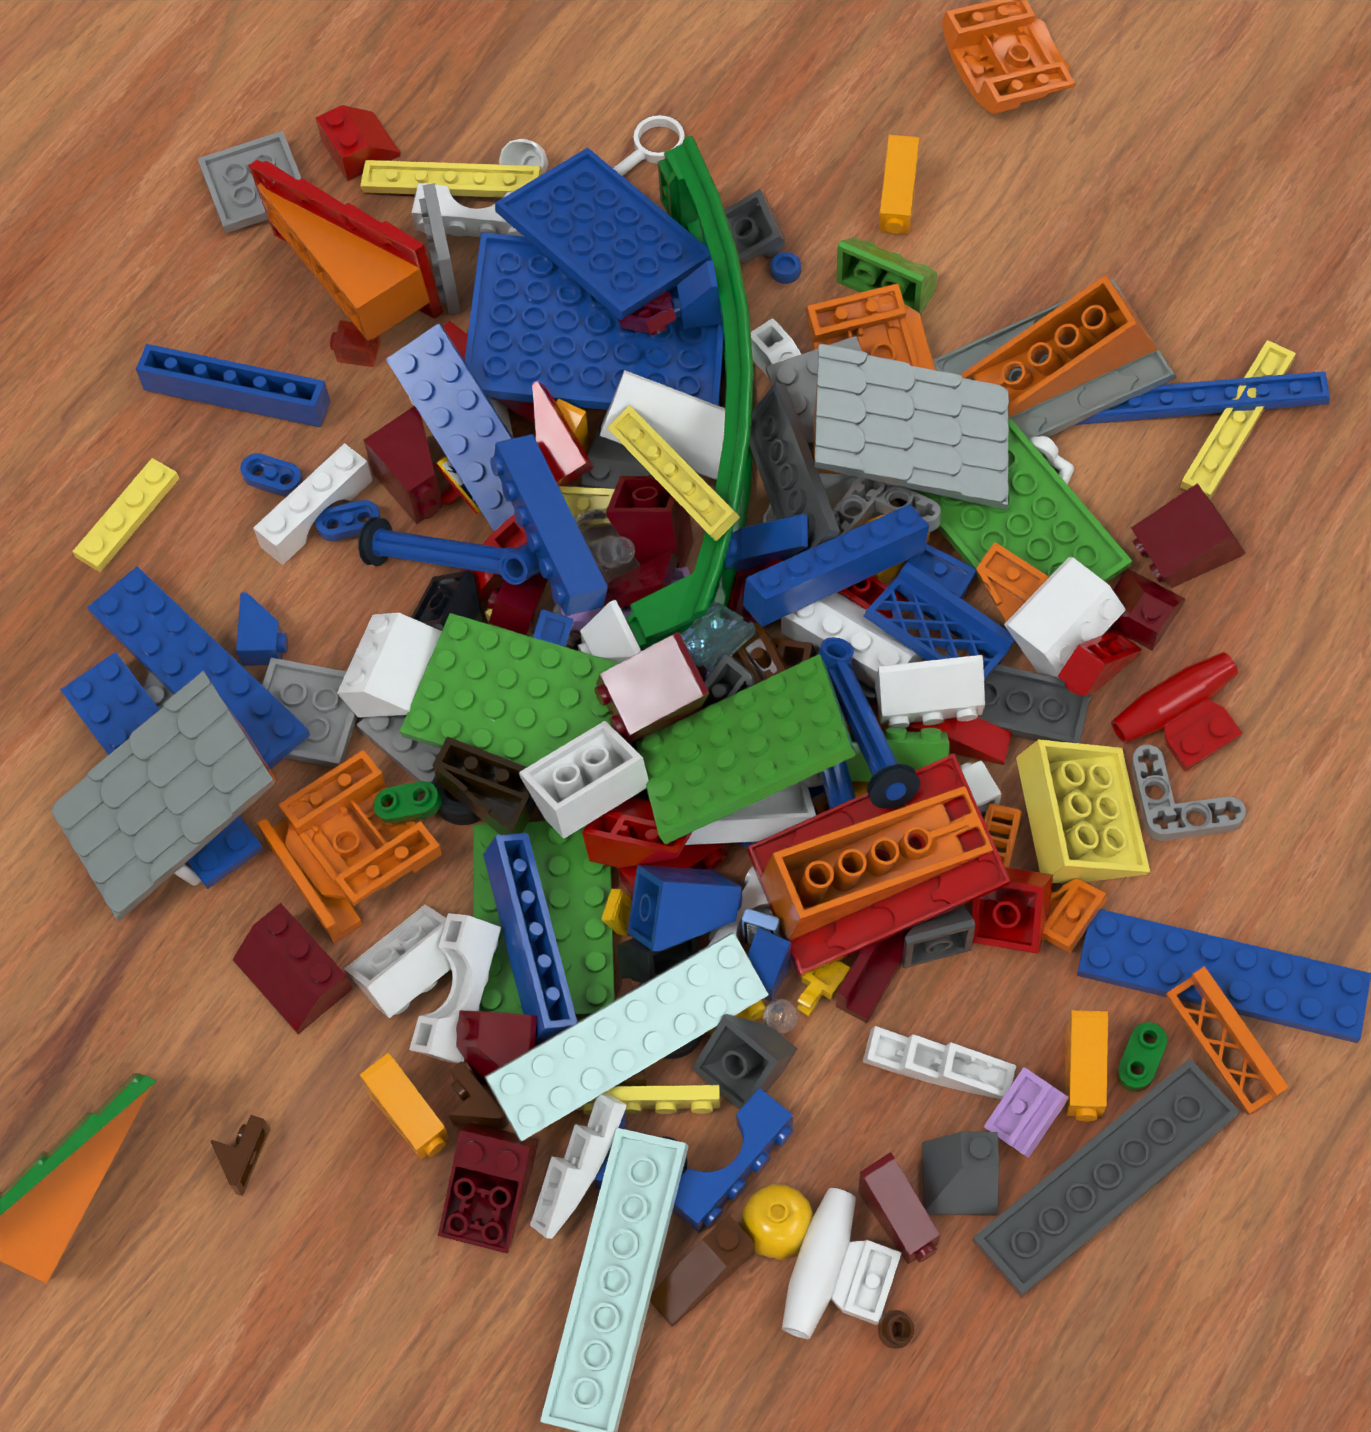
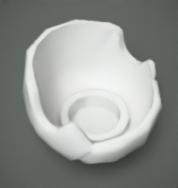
[499,139,548,174]

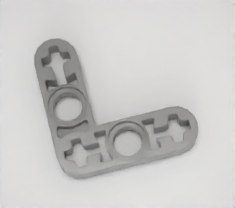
[832,477,941,537]
[1131,745,1246,841]

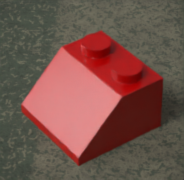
[315,105,401,181]
[972,867,1053,954]

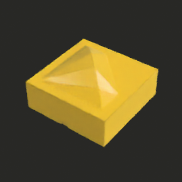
[601,889,632,936]

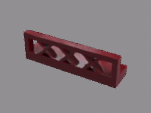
[836,928,912,1023]

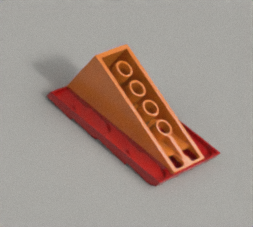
[248,160,443,342]
[746,753,1011,977]

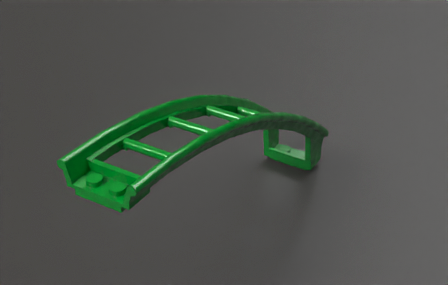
[626,136,754,665]

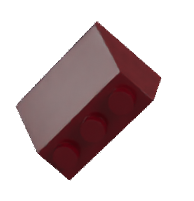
[233,903,352,1034]

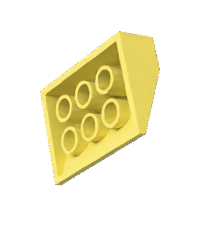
[1016,739,1150,884]

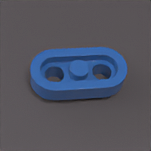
[240,453,303,497]
[315,500,381,541]

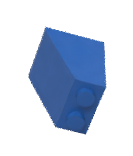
[627,865,743,951]

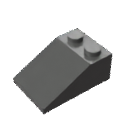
[581,420,652,489]

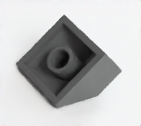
[902,905,976,968]
[691,1014,798,1109]
[922,1132,999,1216]

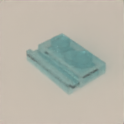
[681,602,755,673]

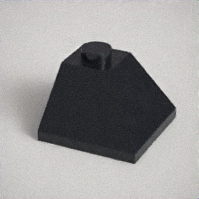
[411,570,483,631]

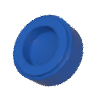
[770,252,801,284]

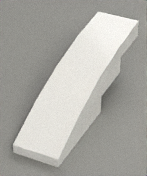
[863,1026,1016,1099]
[530,1093,627,1239]

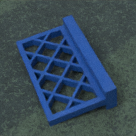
[863,563,1015,680]

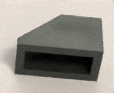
[617,937,698,983]

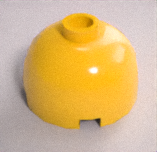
[741,1184,814,1261]

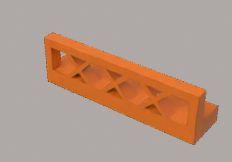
[257,818,363,944]
[1165,966,1289,1115]

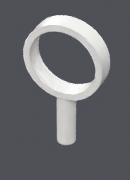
[613,115,685,176]

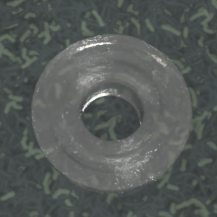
[763,998,798,1034]

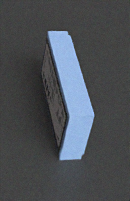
[742,909,780,945]

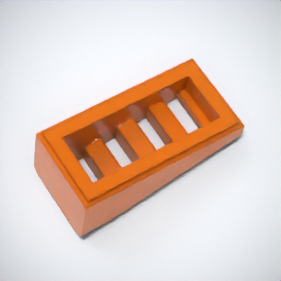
[984,803,1022,868]

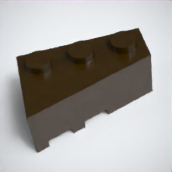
[432,736,536,835]

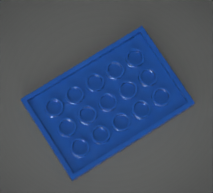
[495,148,711,320]

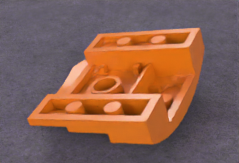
[941,0,1075,114]
[805,283,936,370]
[278,749,442,906]

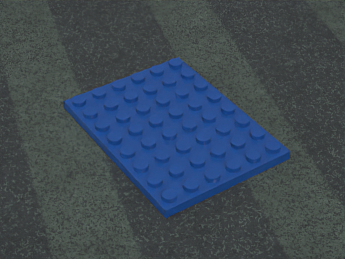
[465,232,724,410]

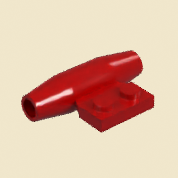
[1111,652,1242,772]

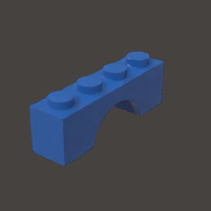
[673,1088,794,1233]

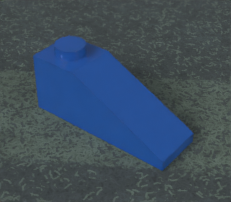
[725,514,808,571]

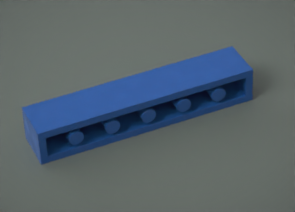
[136,344,331,427]
[490,434,608,616]
[743,504,929,627]
[483,833,577,1045]

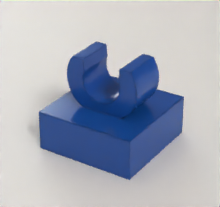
[533,609,574,647]

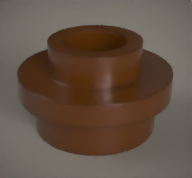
[878,1310,914,1349]

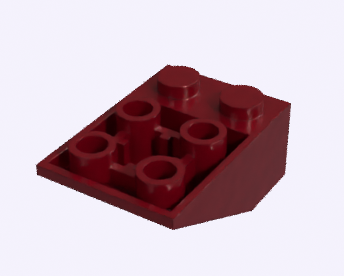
[438,1122,539,1254]

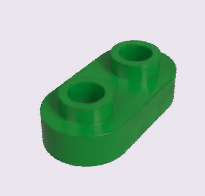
[373,781,442,824]
[1117,1022,1167,1092]

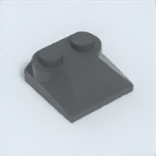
[725,189,786,265]

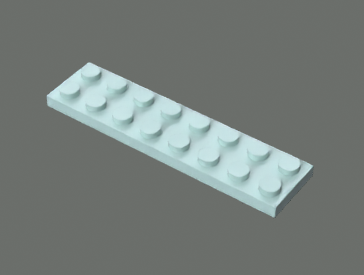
[485,933,768,1141]
[540,1128,689,1432]

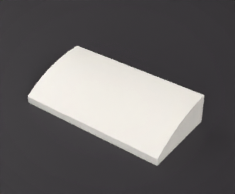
[600,370,725,480]
[685,781,816,845]

